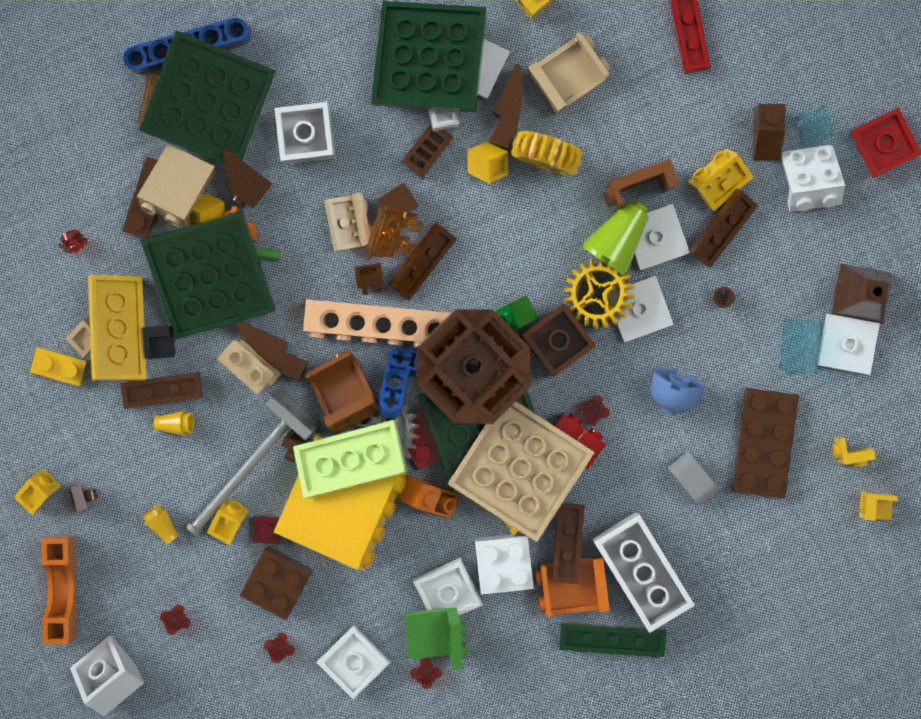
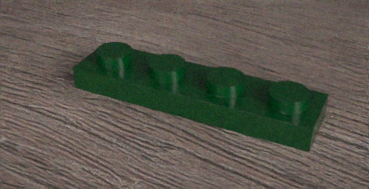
[559,622,666,657]

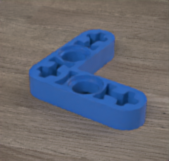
[379,348,417,418]

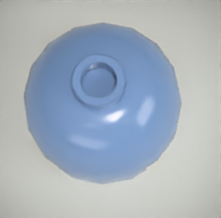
[650,368,704,415]

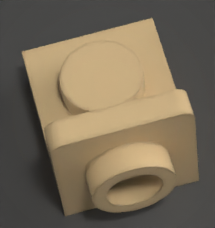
[66,317,91,358]

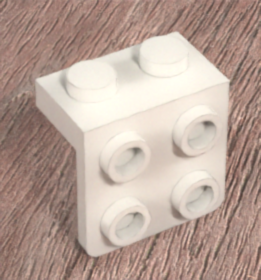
[781,145,845,212]

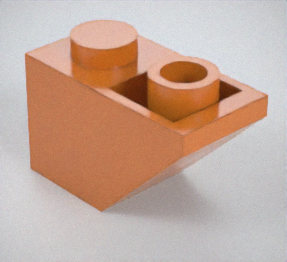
[396,474,460,519]

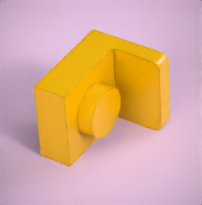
[14,469,61,515]
[207,498,249,546]

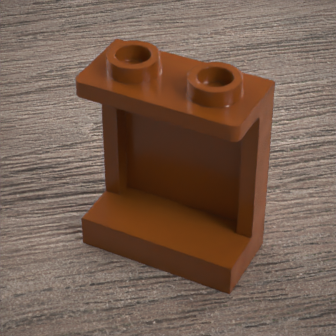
[603,159,679,211]
[305,351,380,435]

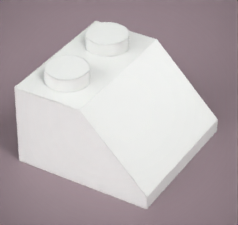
[70,635,144,716]

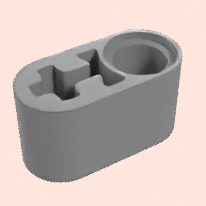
[668,451,719,506]

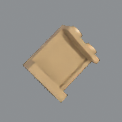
[527,32,611,114]
[137,144,216,227]
[217,339,283,395]

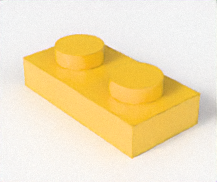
[30,347,89,386]

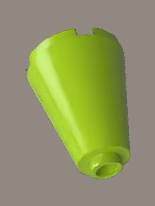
[581,200,650,276]

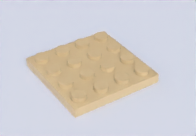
[448,402,595,542]

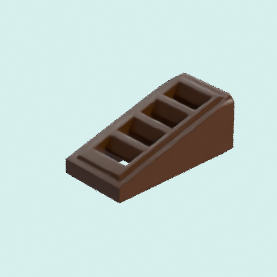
[402,124,454,179]

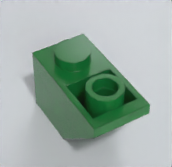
[495,295,538,331]

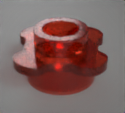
[59,230,88,253]
[579,395,610,426]
[160,604,191,635]
[264,632,295,663]
[411,658,442,689]

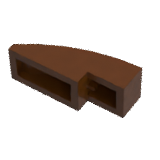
[489,64,523,151]
[236,321,309,382]

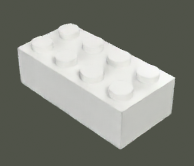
[592,512,695,633]

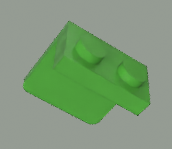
[405,607,467,670]

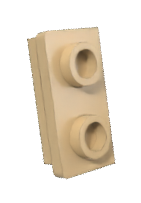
[324,192,373,252]

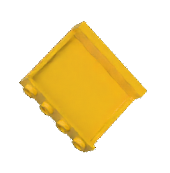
[274,435,406,571]

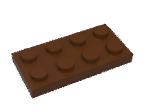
[732,388,799,498]

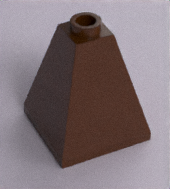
[831,264,893,324]

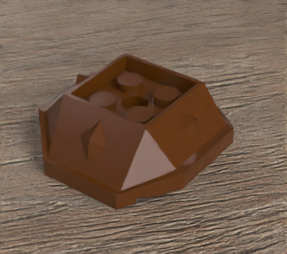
[416,309,531,424]

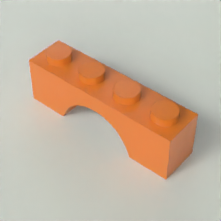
[41,535,77,645]

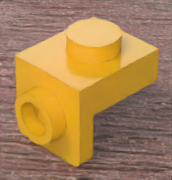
[832,437,876,467]

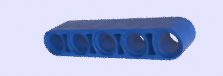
[123,17,251,74]

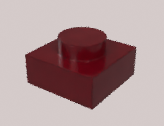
[253,516,281,544]

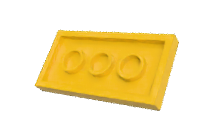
[88,275,147,381]

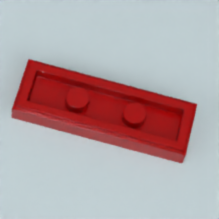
[669,0,711,74]

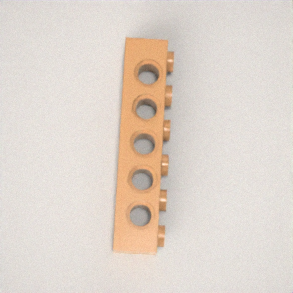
[303,299,451,347]

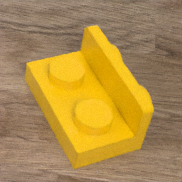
[688,149,754,211]

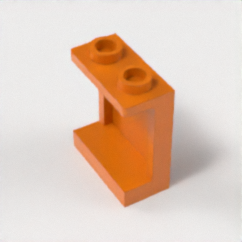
[535,556,610,618]

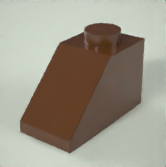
[753,104,786,161]
[223,149,272,209]

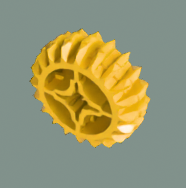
[511,130,583,175]
[564,259,635,329]

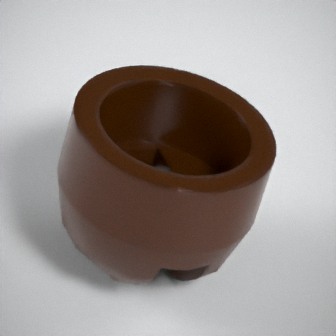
[713,287,735,308]

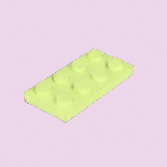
[293,420,407,499]

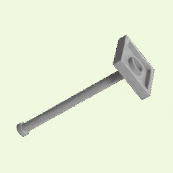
[186,391,321,536]

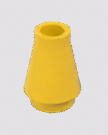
[153,410,195,436]
[142,504,179,544]

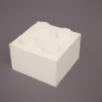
[274,102,336,165]
[475,533,534,595]

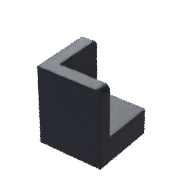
[142,326,176,359]

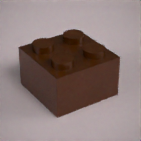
[521,303,596,377]
[240,545,314,620]

